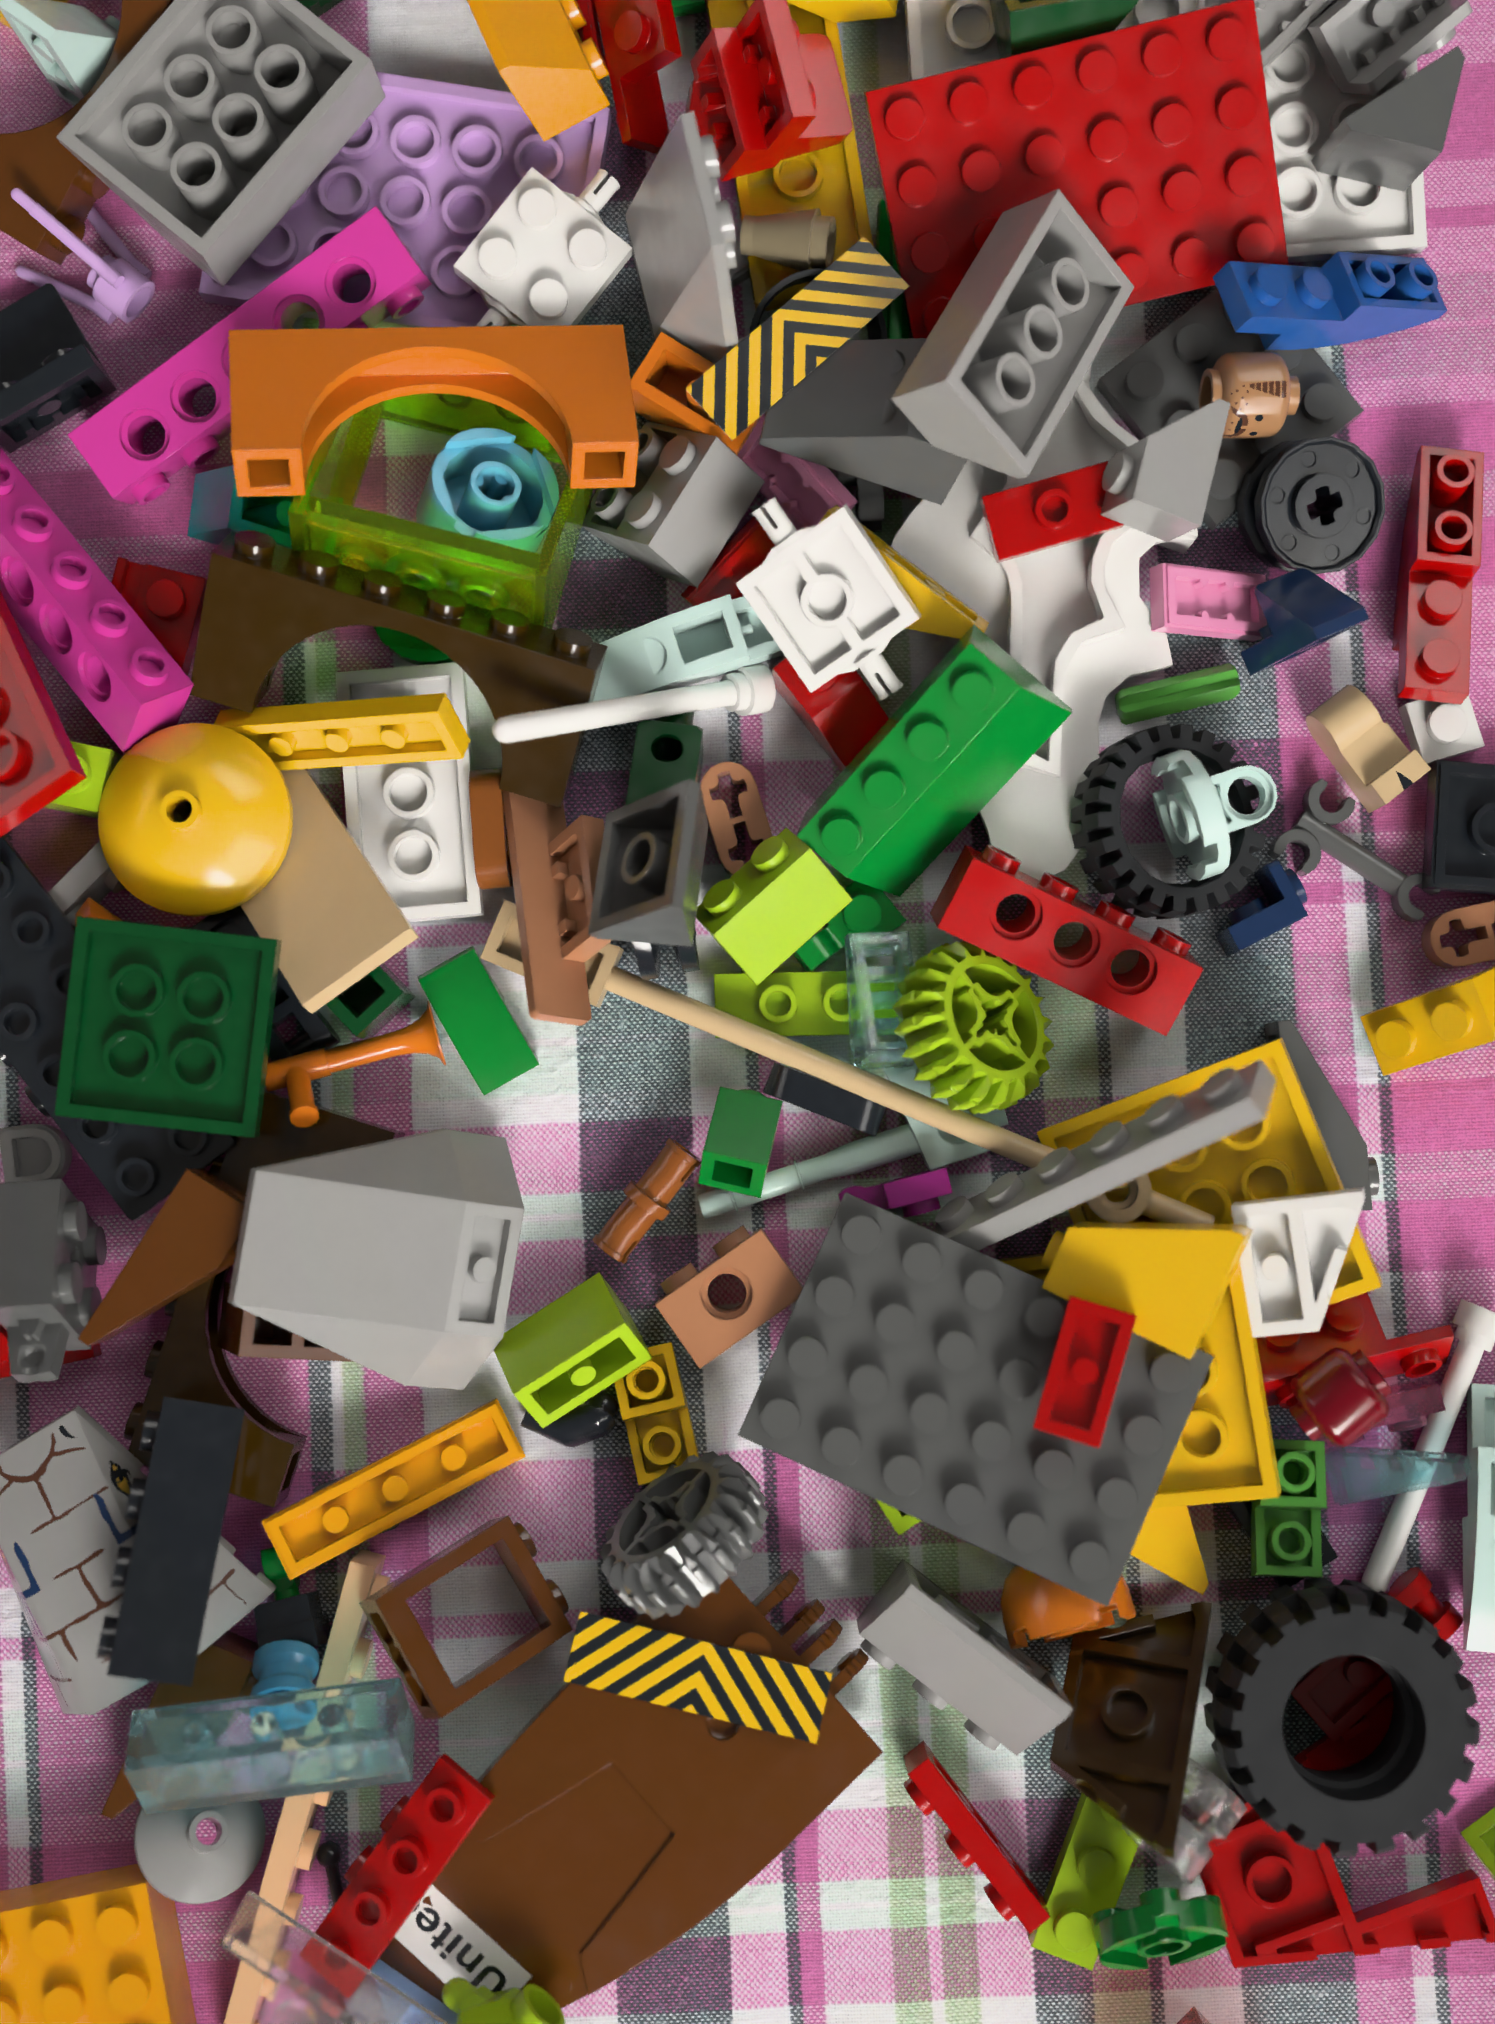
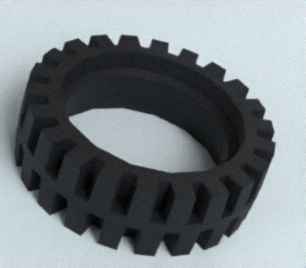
[1071,724,1266,920]

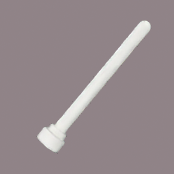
[492,663,776,743]
[1361,1299,1495,1592]

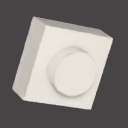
[1398,695,1485,764]

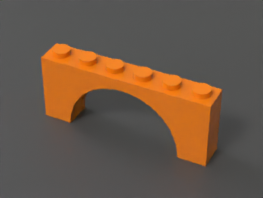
[228,325,639,497]

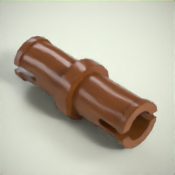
[592,1137,701,1264]

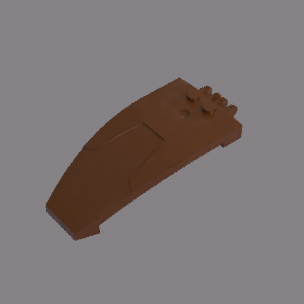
[379,1569,883,2009]

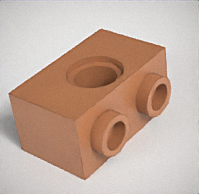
[655,1225,803,1369]

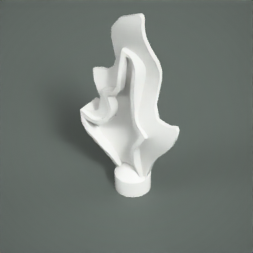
[891,365,1198,881]

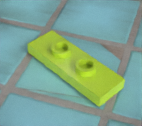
[714,970,905,1038]

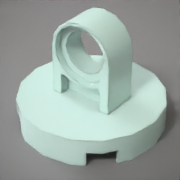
[1151,750,1277,881]

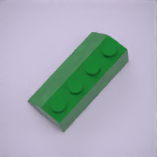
[796,625,1072,897]

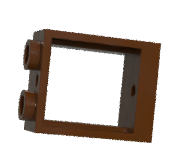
[359,1515,573,1719]

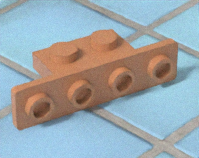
[502,790,612,1026]

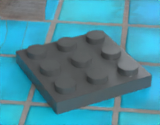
[1096,288,1364,531]

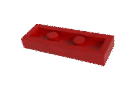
[903,1740,1051,1934]

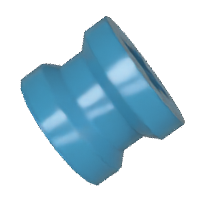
[250,1640,320,1723]

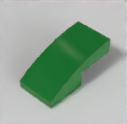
[418,946,539,1095]

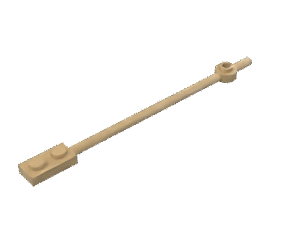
[480,899,1215,1223]

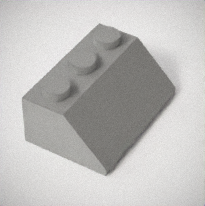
[857,1559,1073,1756]

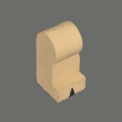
[1306,685,1431,813]

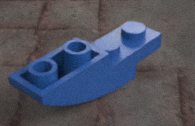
[1213,251,1447,350]

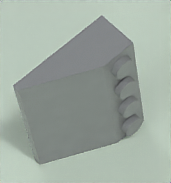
[56,0,386,287]

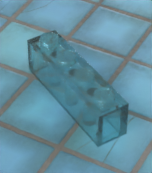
[124,1677,415,1814]

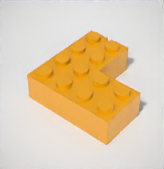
[0,1863,197,2024]

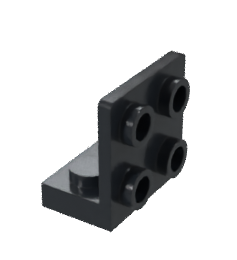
[0,283,117,453]

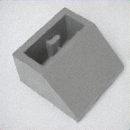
[581,421,765,588]

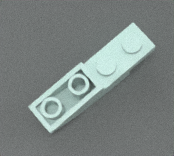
[593,594,784,702]
[1462,1383,1495,1653]

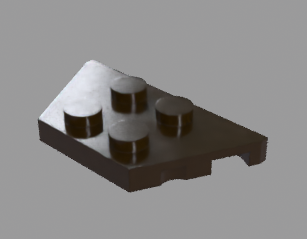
[1050,1601,1212,1858]

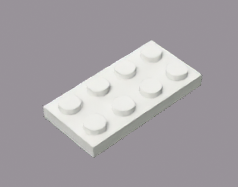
[335,662,484,922]

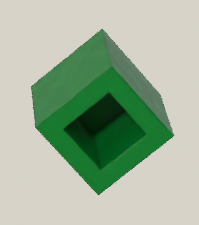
[698,1086,783,1198]

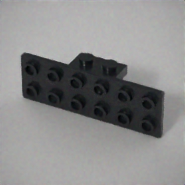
[0,838,236,1220]

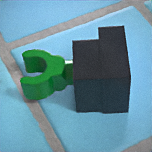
[254,1547,331,1648]

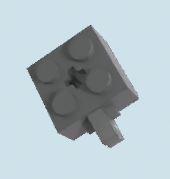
[0,1178,107,1383]

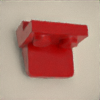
[685,0,853,182]

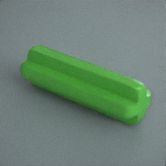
[1115,663,1240,725]

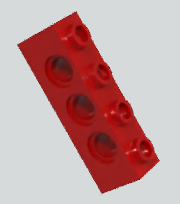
[930,844,1204,1036]

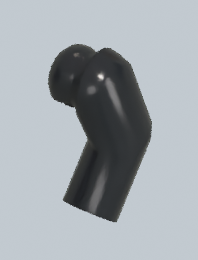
[520,1391,618,1448]

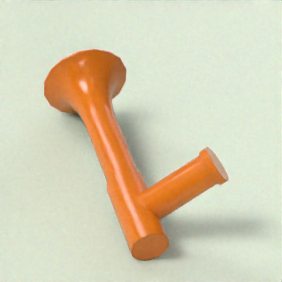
[265,1001,446,1128]

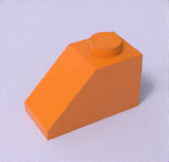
[631,332,763,455]

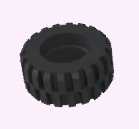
[1204,1577,1480,1857]

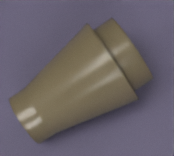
[740,208,836,271]

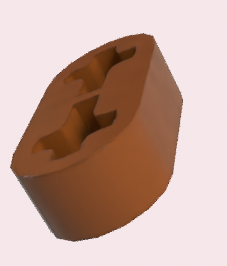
[469,768,513,889]

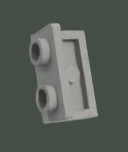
[1307,0,1473,96]

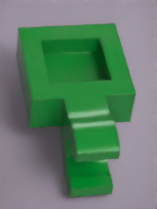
[793,881,906,972]

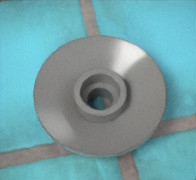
[134,1766,266,1904]

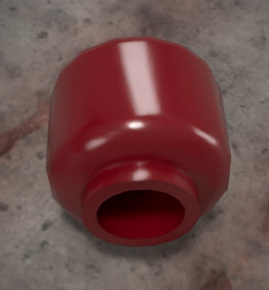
[1289,1348,1393,1447]

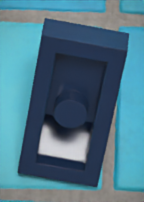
[1240,568,1369,676]

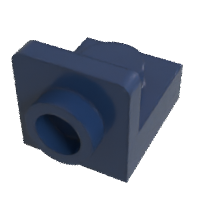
[1216,859,1308,957]

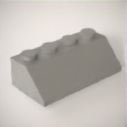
[891,189,1134,479]

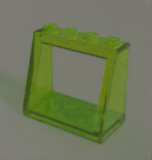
[288,393,593,629]

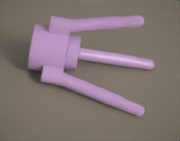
[11,188,155,324]

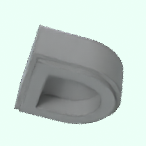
[0,1124,72,1183]

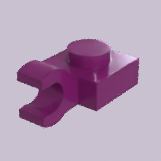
[838,1167,953,1218]

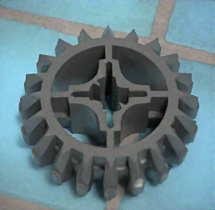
[600,1451,769,1619]

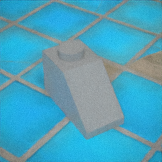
[1100,398,1231,542]

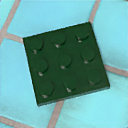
[54,916,282,1138]

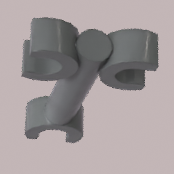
[1268,779,1441,922]

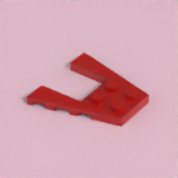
[1183,1690,1495,1968]

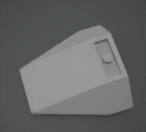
[625,111,745,364]
[228,1128,524,1390]

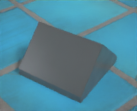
[1311,46,1465,192]
[588,779,709,947]

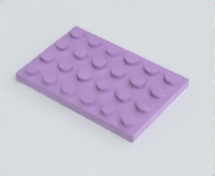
[198,72,612,328]

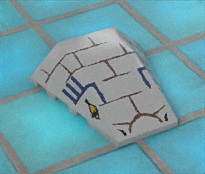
[0,1405,277,1715]

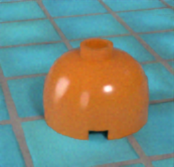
[1001,1565,1137,1649]

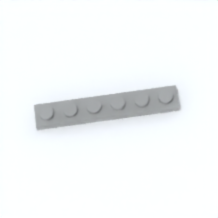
[933,1059,1276,1251]

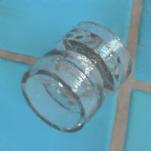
[1122,1758,1247,1885]

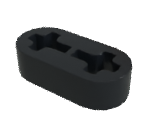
[763,1062,887,1136]

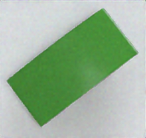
[1251,1439,1327,1579]

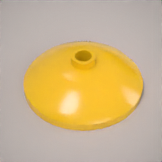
[98,723,293,917]

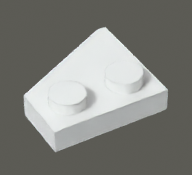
[1231,1187,1366,1337]

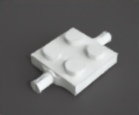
[453,167,632,327]
[735,497,922,701]

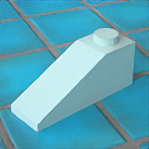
[0,0,120,106]

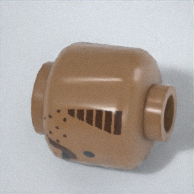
[1199,352,1300,438]

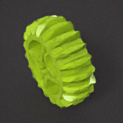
[892,941,1054,1115]

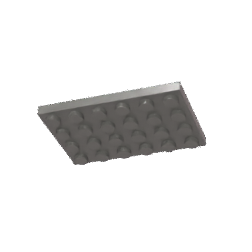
[738,1192,1214,1607]

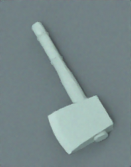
[697,1054,1008,1219]

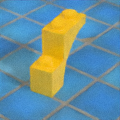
[1360,966,1495,1076]

